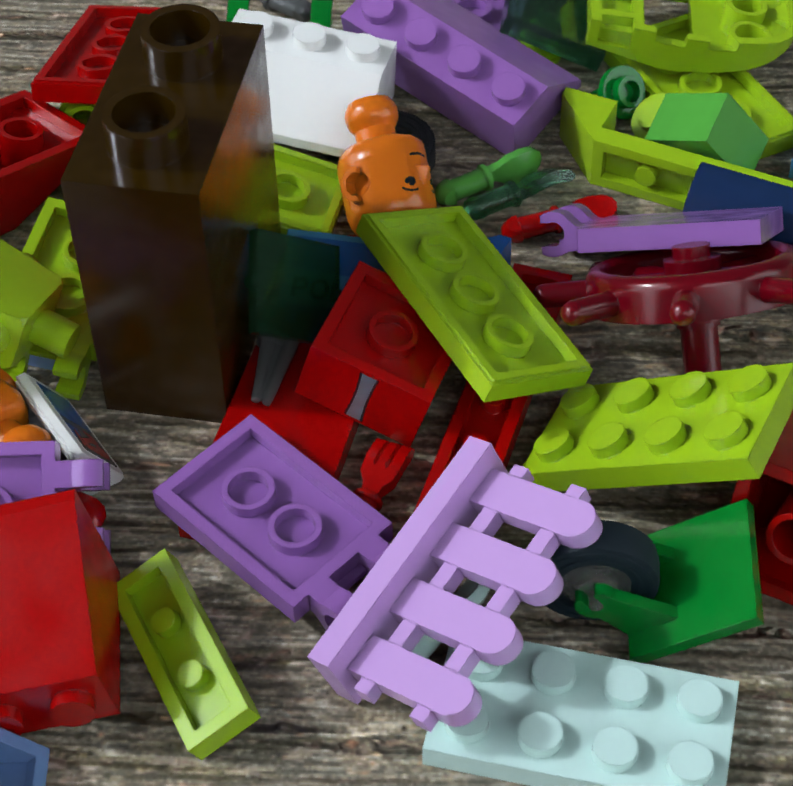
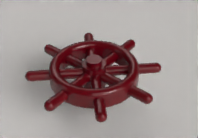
[533,240,793,374]

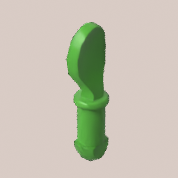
[435,146,542,206]

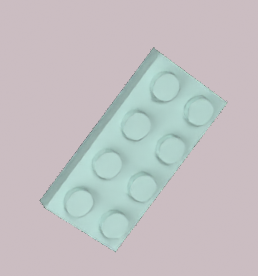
[422,641,740,786]

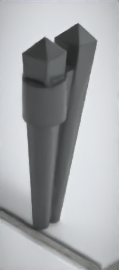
[251,306,310,406]

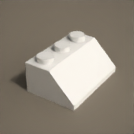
[232,8,397,157]

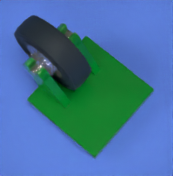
[545,498,764,663]

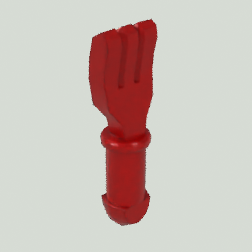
[353,438,415,511]

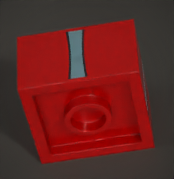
[294,261,452,447]

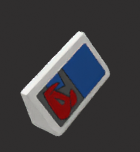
[15,372,124,496]

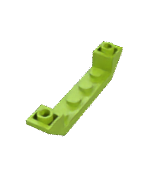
[559,87,793,210]

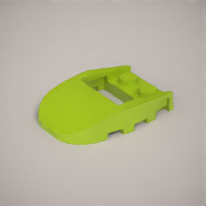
[585,0,793,73]

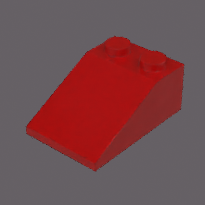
[0,90,86,236]

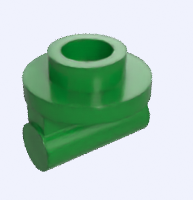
[590,65,646,120]

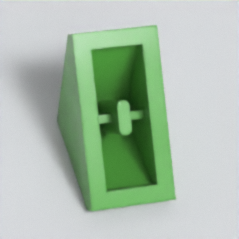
[645,93,769,170]

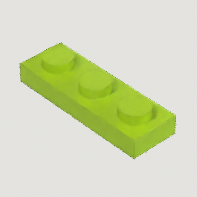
[117,548,261,760]

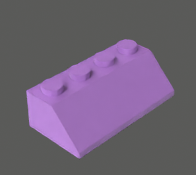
[341,0,581,155]

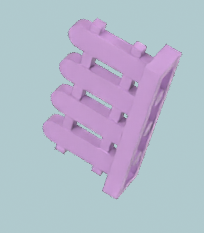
[307,436,603,732]

